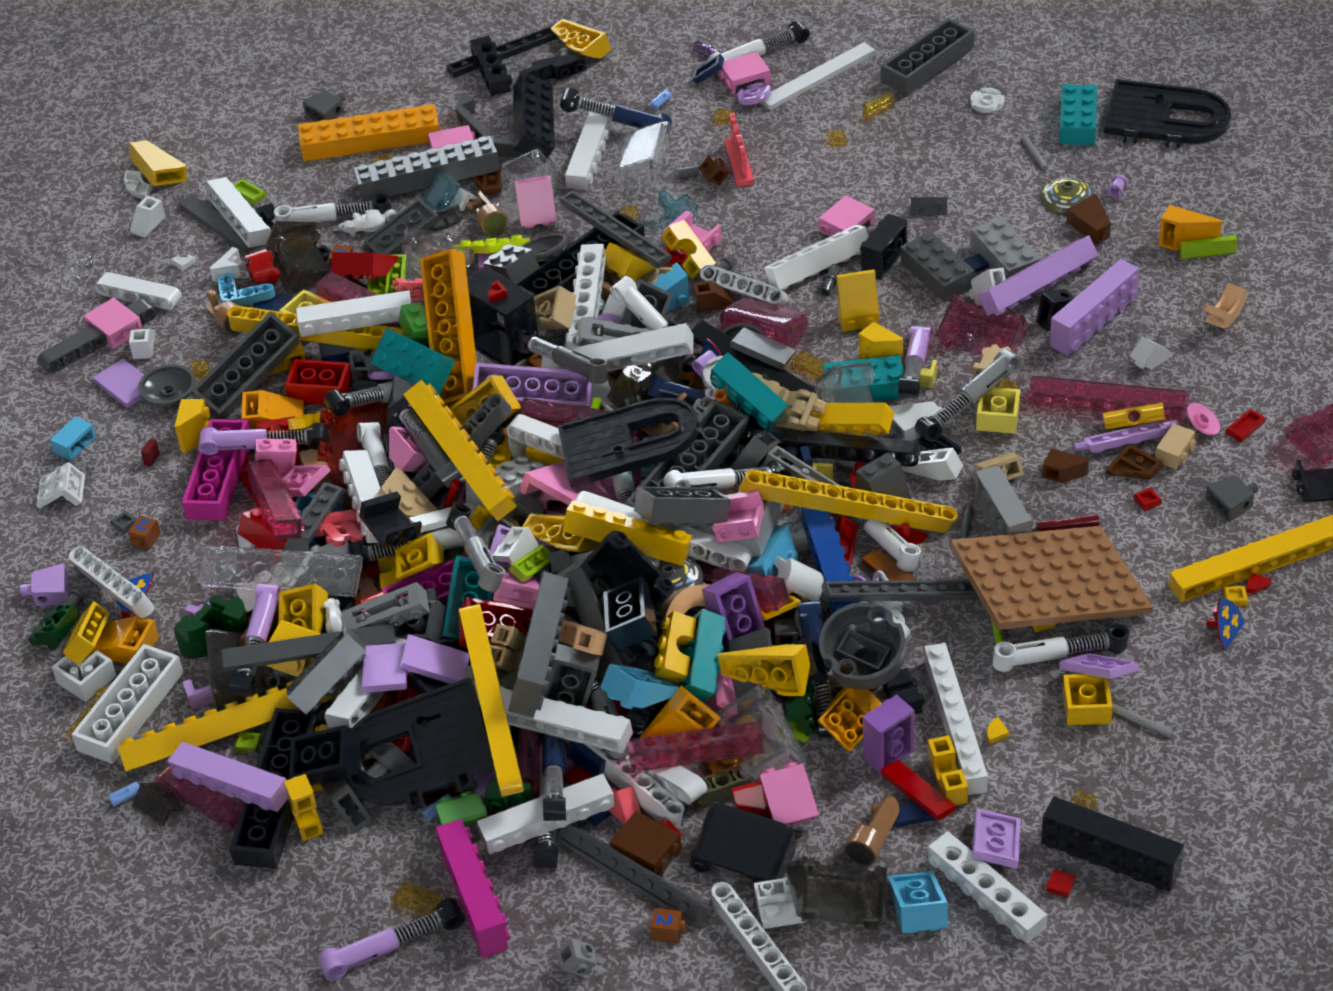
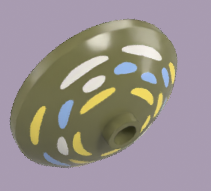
[1040,178,1095,215]

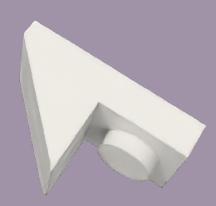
[210,247,241,282]

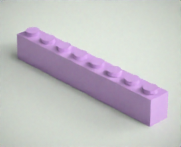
[978,235,1098,316]

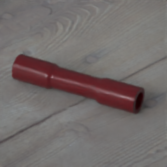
[1036,514,1100,532]

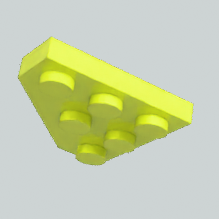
[453,235,530,254]

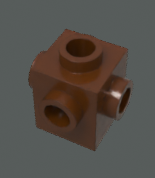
[698,155,730,185]

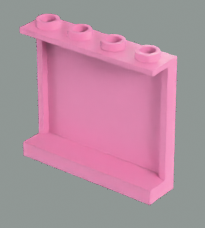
[519,461,619,505]

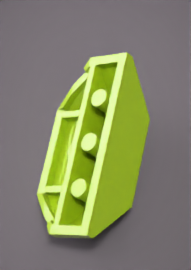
[367,255,407,297]

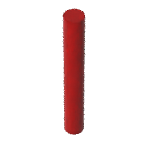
[442,479,460,509]

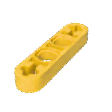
[287,413,321,430]

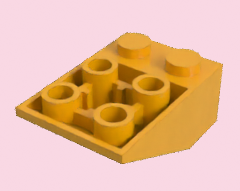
[1158,205,1222,251]
[241,390,304,430]
[88,616,159,664]
[640,685,721,762]
[818,686,882,752]

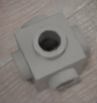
[556,938,597,977]

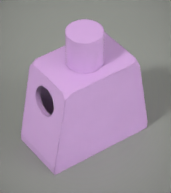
[20,563,68,606]

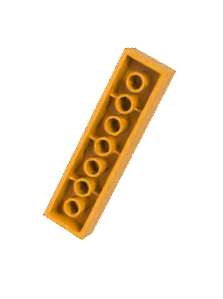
[298,104,439,161]
[420,249,477,408]

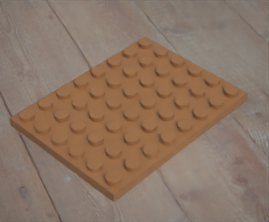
[949,526,1154,630]

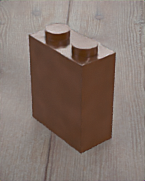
[610,811,682,875]

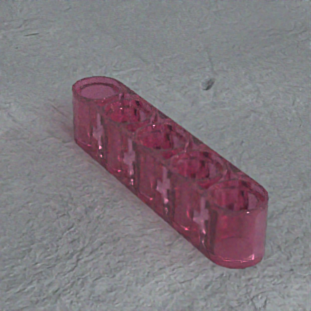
[154,765,243,831]

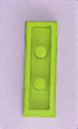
[1179,235,1237,259]
[508,544,551,583]

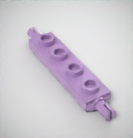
[1073,420,1178,453]

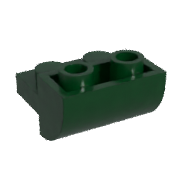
[209,595,249,646]
[27,604,80,651]
[173,604,220,659]
[786,681,817,737]
[484,779,533,817]

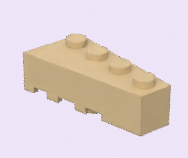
[534,286,577,331]

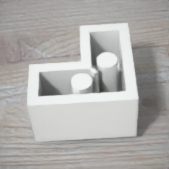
[52,651,117,702]

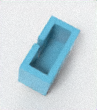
[50,416,97,461]

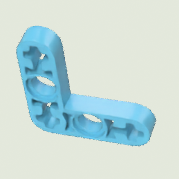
[218,274,275,306]

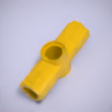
[1103,403,1166,430]

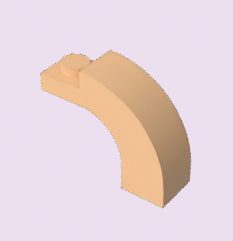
[1204,283,1249,329]
[659,584,709,648]
[557,620,608,655]

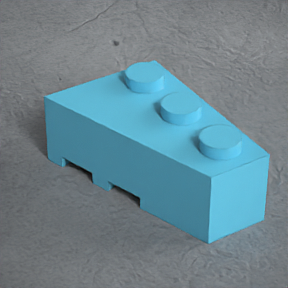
[652,263,690,313]
[743,524,799,587]

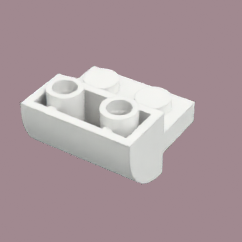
[773,556,824,602]
[754,876,809,929]

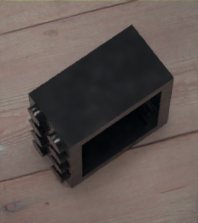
[467,266,538,366]

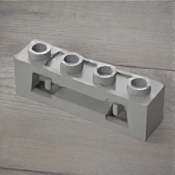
[576,317,651,347]
[762,445,841,486]
[341,582,430,630]

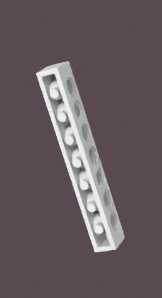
[565,244,606,349]

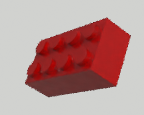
[458,597,533,648]

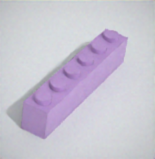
[167,742,288,812]

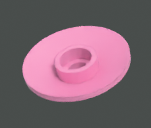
[1186,403,1220,436]

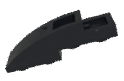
[519,55,587,80]

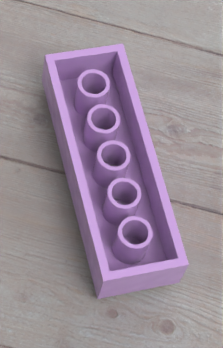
[1050,259,1140,356]
[473,363,593,417]

